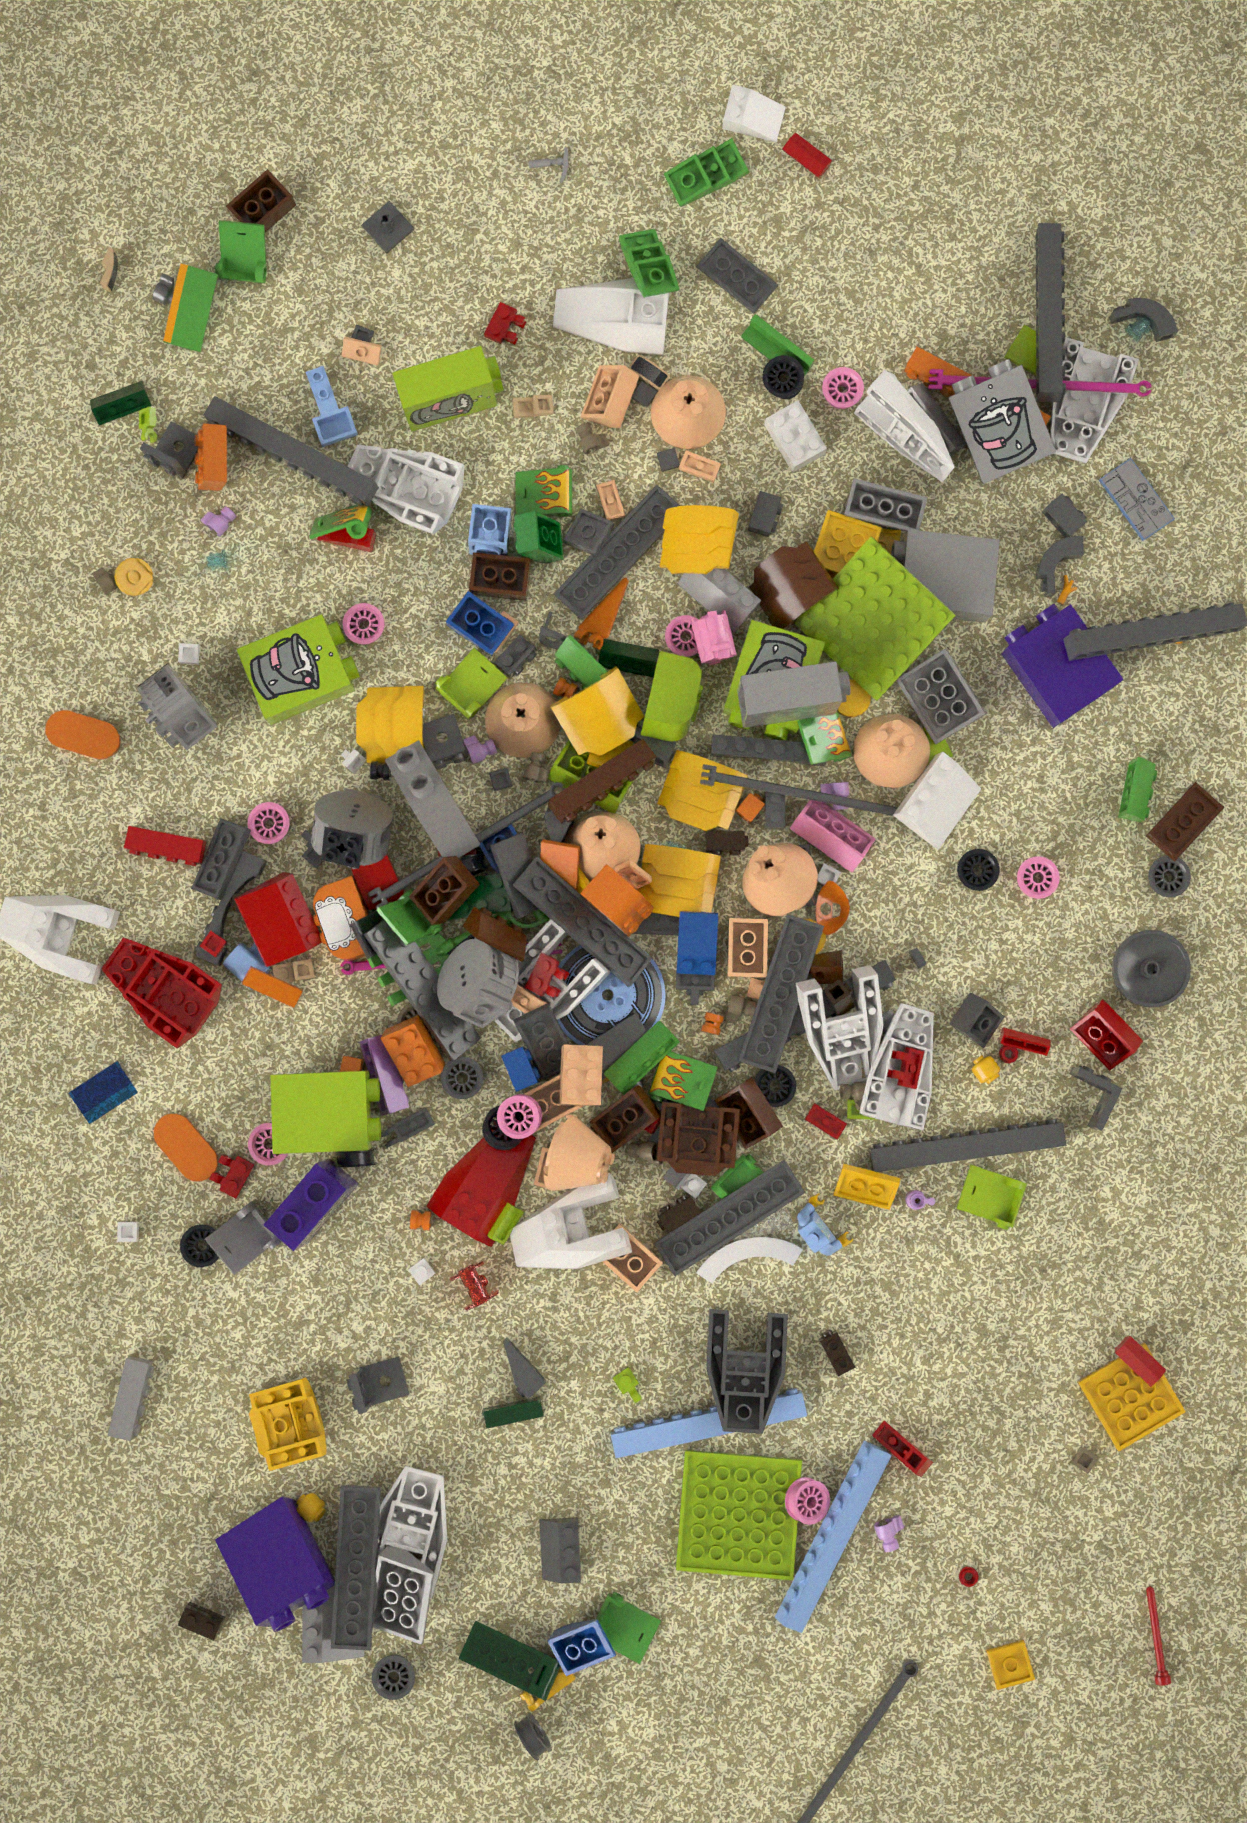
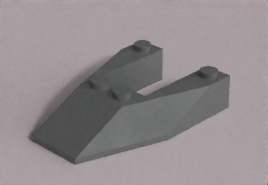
[706,1309,788,1434]

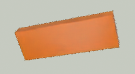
[242,966,303,1008]

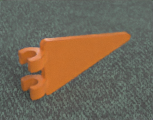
[574,578,629,650]

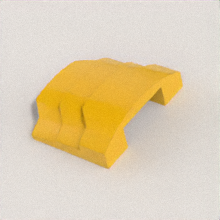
[659,505,739,574]
[550,667,645,755]
[356,686,424,763]
[657,750,749,831]
[638,844,721,917]
[249,1377,327,1471]

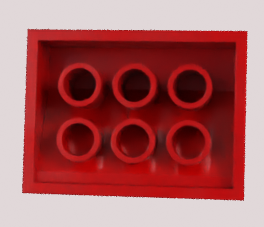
[234,872,322,967]

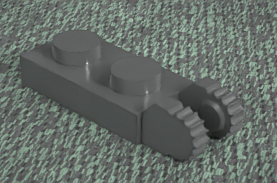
[381,1107,435,1148]

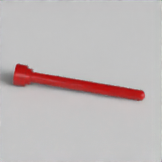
[1146,1586,1171,1686]

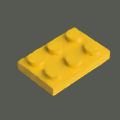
[833,1163,900,1210]

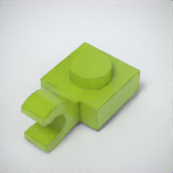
[139,407,157,443]
[612,1367,642,1403]

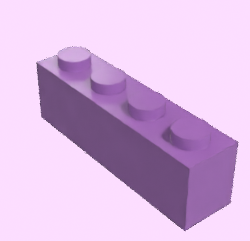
[359,1035,409,1116]

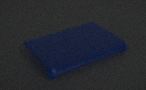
[68,1061,138,1124]

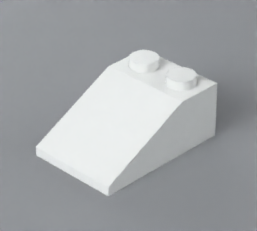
[722,85,786,142]

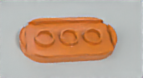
[45,710,121,760]
[154,1114,218,1182]

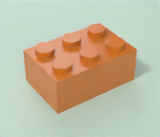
[194,423,227,491]
[380,1015,446,1087]

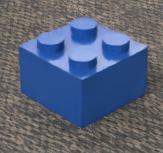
[501,1047,541,1092]

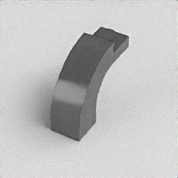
[1109,298,1178,342]
[1036,536,1084,597]

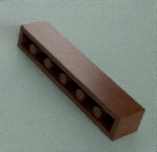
[548,739,657,824]

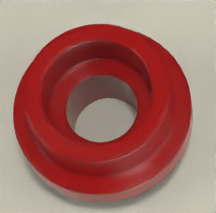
[999,1045,1018,1064]
[959,1566,979,1587]

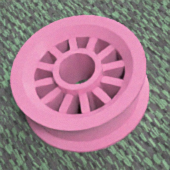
[822,367,864,409]
[343,603,384,645]
[665,615,699,657]
[247,802,290,844]
[1017,856,1060,899]
[497,1094,542,1139]
[248,1123,288,1165]
[785,1477,830,1525]

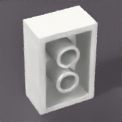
[764,400,827,473]

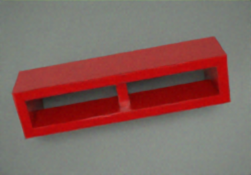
[782,132,832,179]
[999,1027,1051,1056]
[1115,1336,1166,1387]

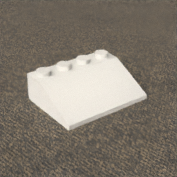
[893,752,981,850]

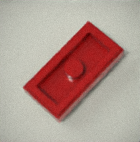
[804,1103,847,1140]

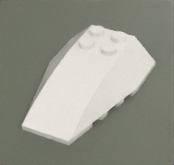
[348,445,465,534]

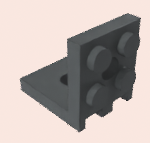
[140,421,198,479]
[423,714,468,770]
[1069,1066,1123,1131]
[347,1356,410,1414]

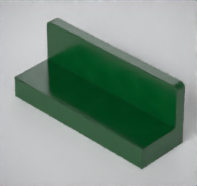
[90,381,152,426]
[599,639,659,678]
[482,1396,544,1429]

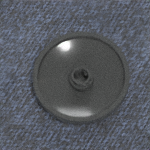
[1112,930,1191,1007]

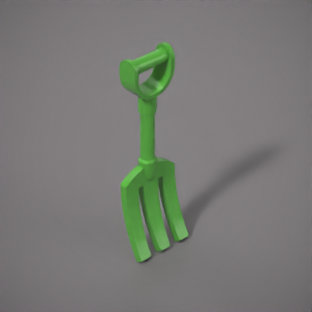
[367,909,550,1006]

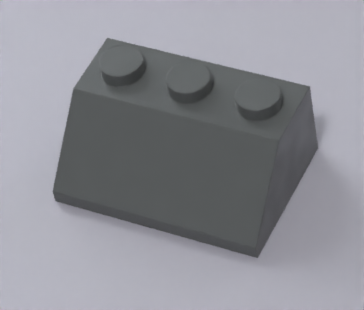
[539,1517,581,1584]

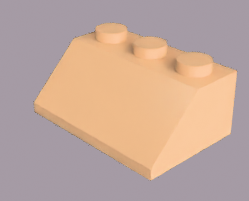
[580,365,639,428]

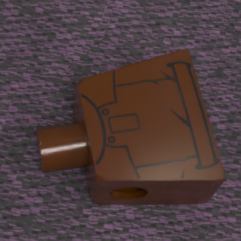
[809,950,843,984]

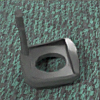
[539,611,567,649]

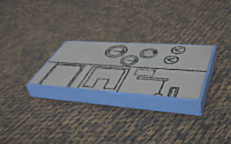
[1099,458,1175,541]

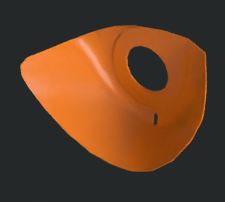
[815,881,850,935]

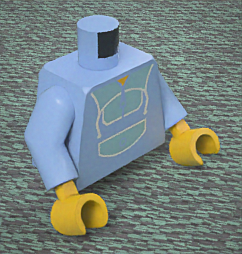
[797,1193,853,1256]

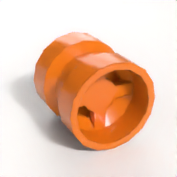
[553,677,578,698]
[701,1012,724,1035]
[410,1210,432,1231]

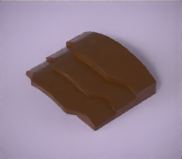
[749,541,839,630]
[657,1102,741,1176]

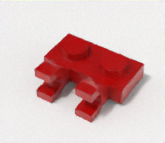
[483,302,527,345]
[525,953,569,998]
[887,1047,924,1090]
[209,1154,255,1199]

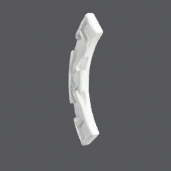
[696,1237,803,1284]

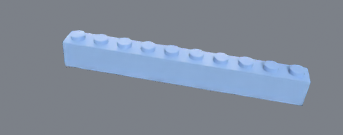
[611,1388,807,1458]
[775,1440,892,1633]

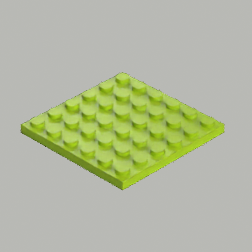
[794,537,956,701]
[676,1450,802,1580]

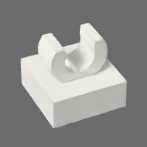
[341,749,366,774]

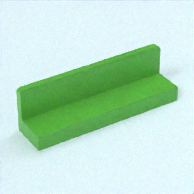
[741,314,814,377]
[604,1021,680,1095]

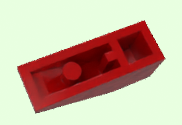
[317,528,377,553]
[872,1420,934,1477]

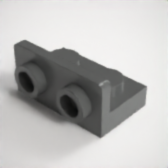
[494,634,537,678]

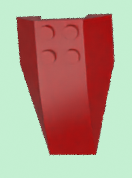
[101,937,222,1049]
[426,1130,536,1247]

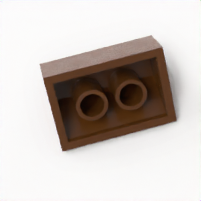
[462,907,527,962]

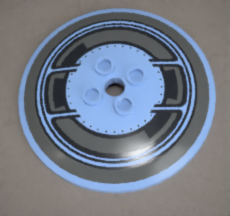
[557,945,666,1045]

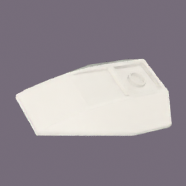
[553,278,669,355]
[1050,337,1139,463]
[860,1003,934,1130]

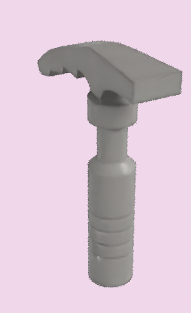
[529,147,569,184]

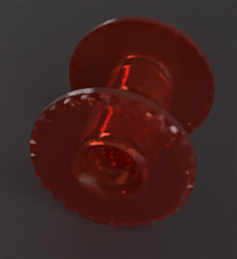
[449,1260,499,1311]

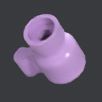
[201,506,237,537]
[463,735,497,764]
[820,782,849,810]
[905,1190,935,1210]
[874,1515,904,1552]

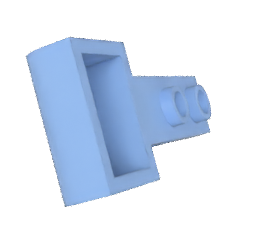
[306,366,358,447]
[223,943,272,990]

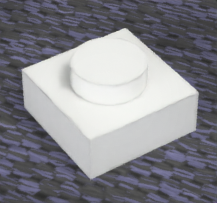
[178,643,200,664]
[817,863,841,886]
[681,1174,707,1199]
[117,1222,139,1242]
[408,1258,435,1285]

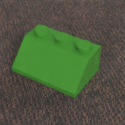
[554,635,608,689]
[1118,757,1157,822]

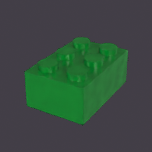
[514,511,564,564]

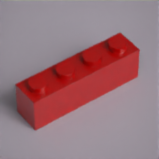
[124,826,207,867]

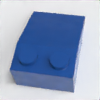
[445,591,514,655]
[677,911,718,975]
[547,1619,616,1676]

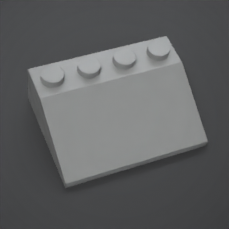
[897,649,987,744]
[373,1545,434,1645]
[302,1577,364,1663]

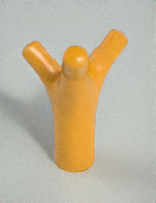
[1056,575,1077,605]

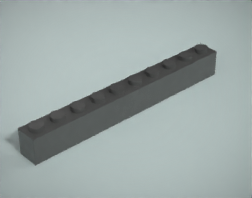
[1036,223,1066,402]
[203,396,379,507]
[1063,602,1247,661]
[714,960,896,1072]
[869,1119,1067,1172]

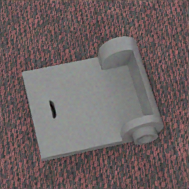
[205,1201,280,1275]

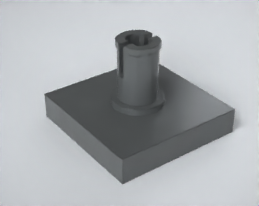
[362,201,414,254]

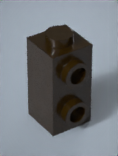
[706,831,749,856]
[823,979,855,1016]
[657,1194,701,1233]
[819,1329,856,1377]

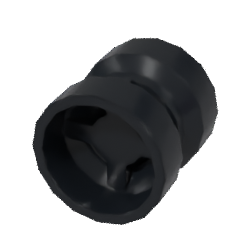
[370,761,391,781]

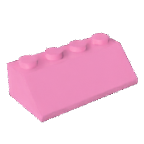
[790,800,876,872]

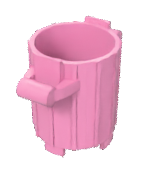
[691,610,737,665]

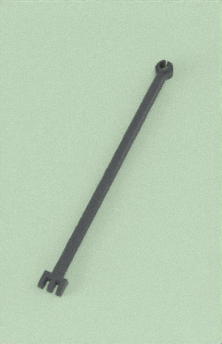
[700,764,898,816]
[368,783,565,909]
[797,1659,918,1823]

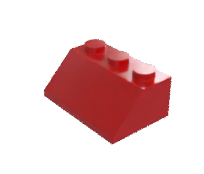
[1069,999,1143,1071]

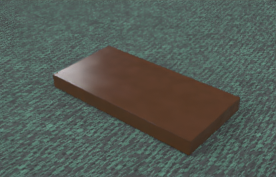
[1146,782,1225,862]

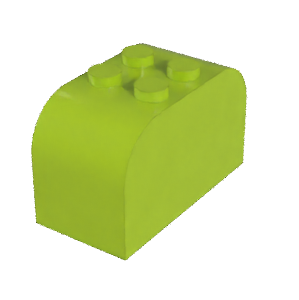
[641,651,703,742]

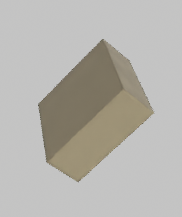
[1071,1446,1099,1474]

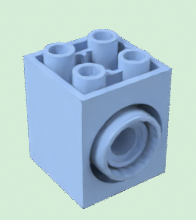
[468,504,511,556]

